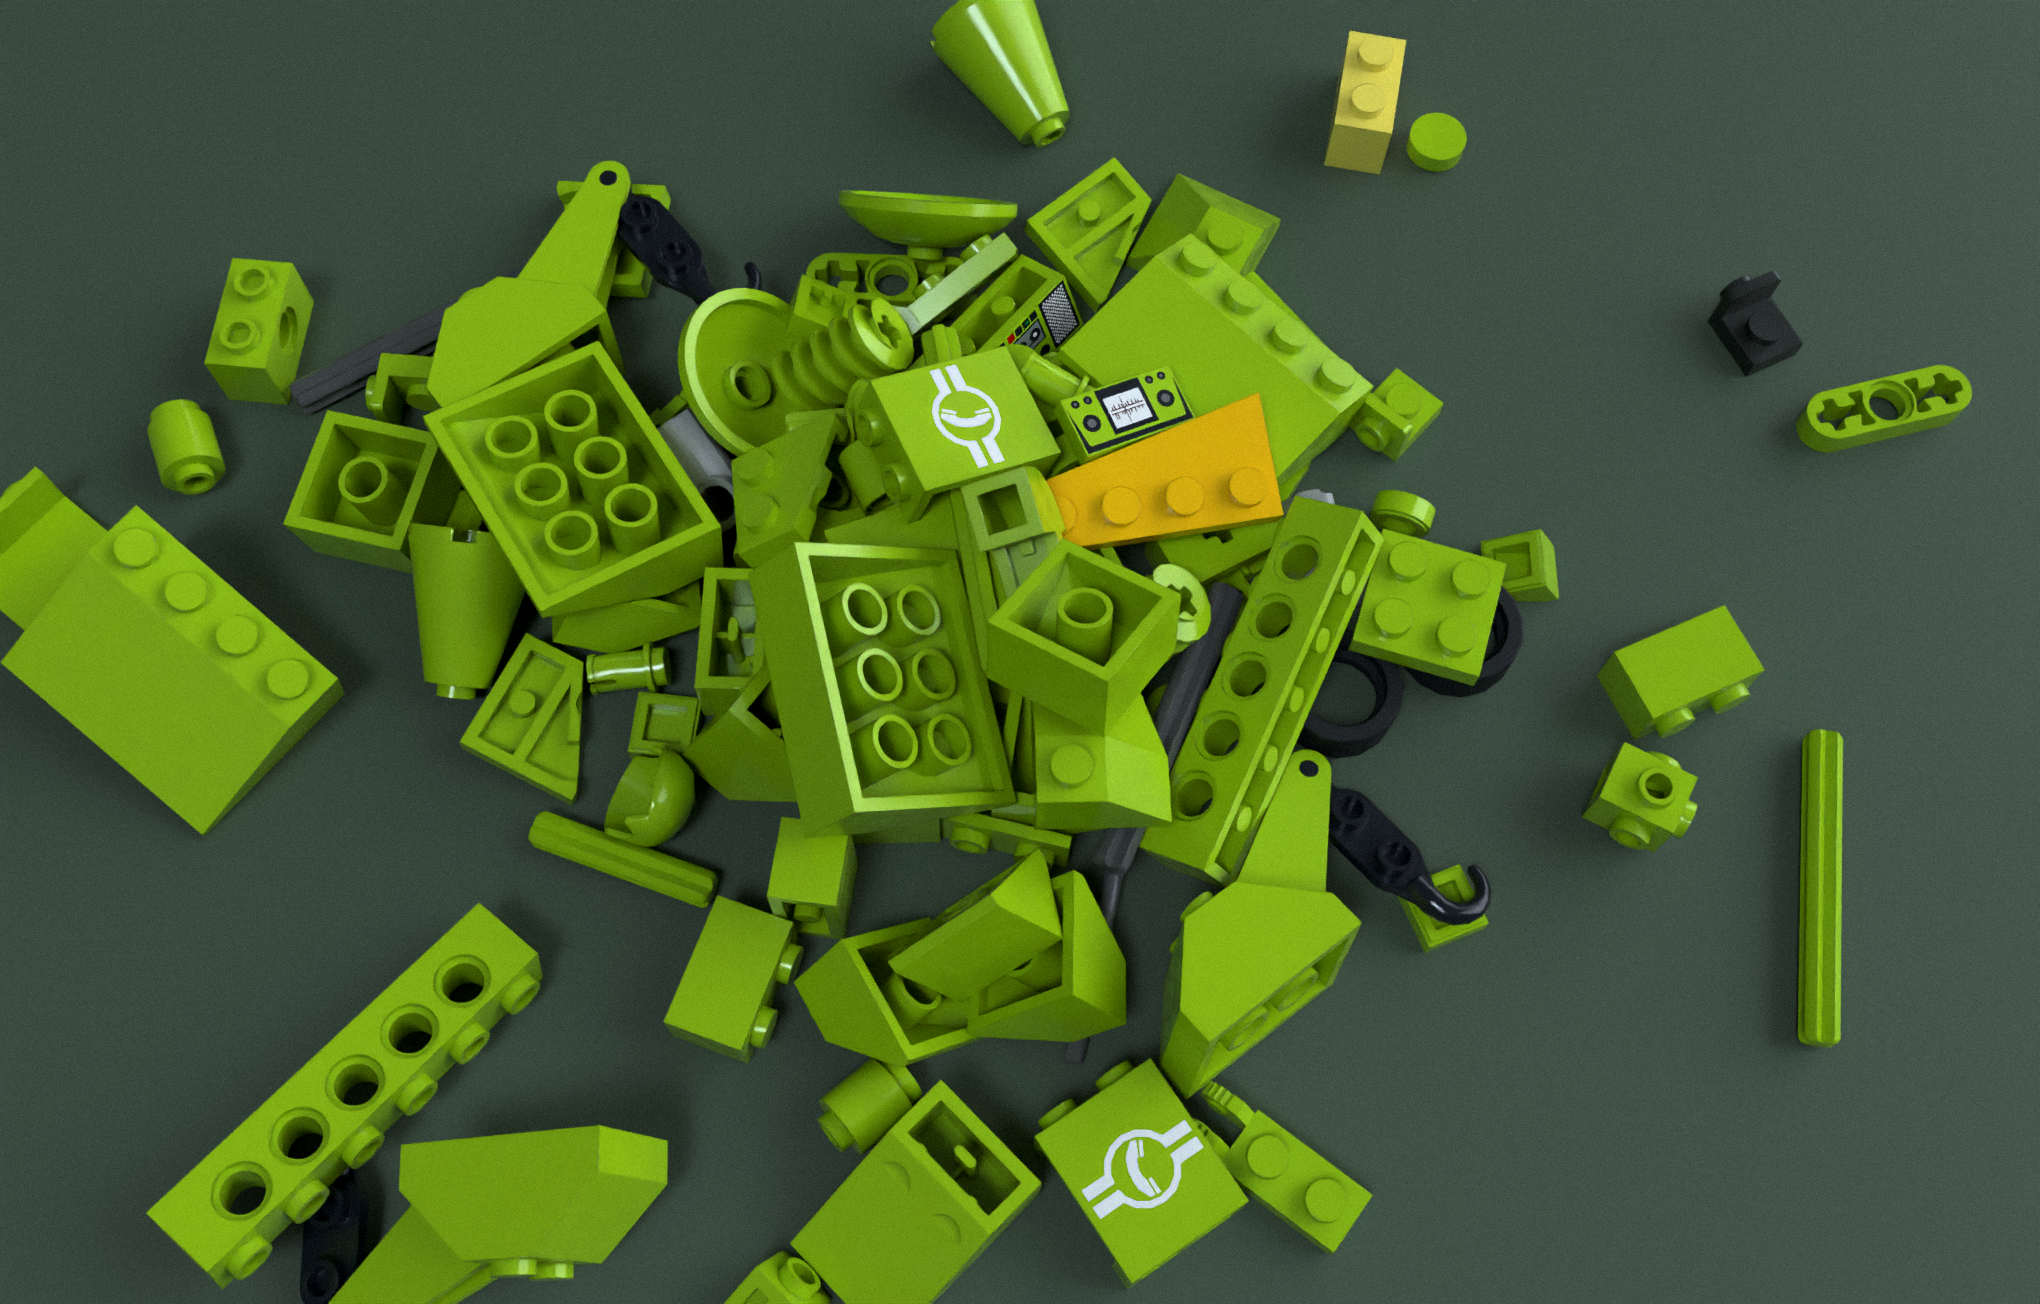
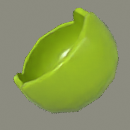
[604,746,695,847]

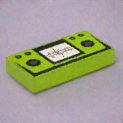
[1053,364,1196,466]

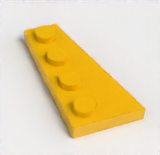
[1046,392,1284,551]

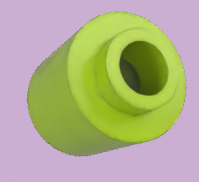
[147,399,226,495]
[817,1057,923,1155]

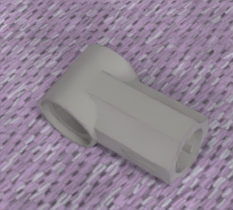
[657,408,736,532]

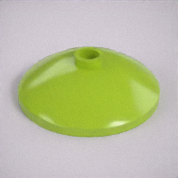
[838,190,1018,260]
[678,288,839,457]

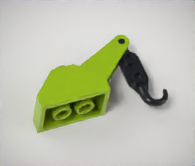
[426,161,763,410]
[1159,749,1492,1100]
[288,1125,668,1304]

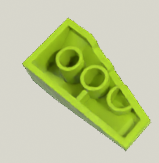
[1030,693,1172,830]

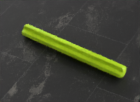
[1798,729,1843,1048]

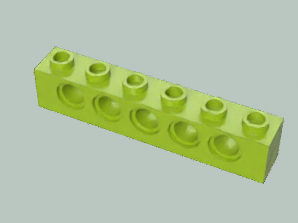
[1138,495,1385,889]
[146,903,543,1290]

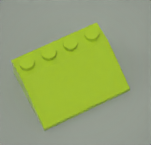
[1056,233,1374,487]
[423,340,724,618]
[0,505,345,837]
[748,542,1017,838]

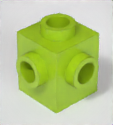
[1582,742,1698,853]

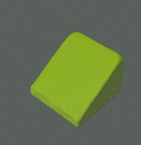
[1480,529,1559,602]

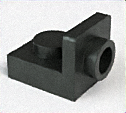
[1708,270,1803,377]

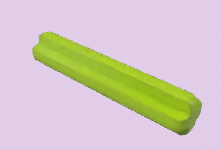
[528,811,718,908]

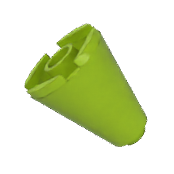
[929,0,1070,148]
[408,523,526,700]

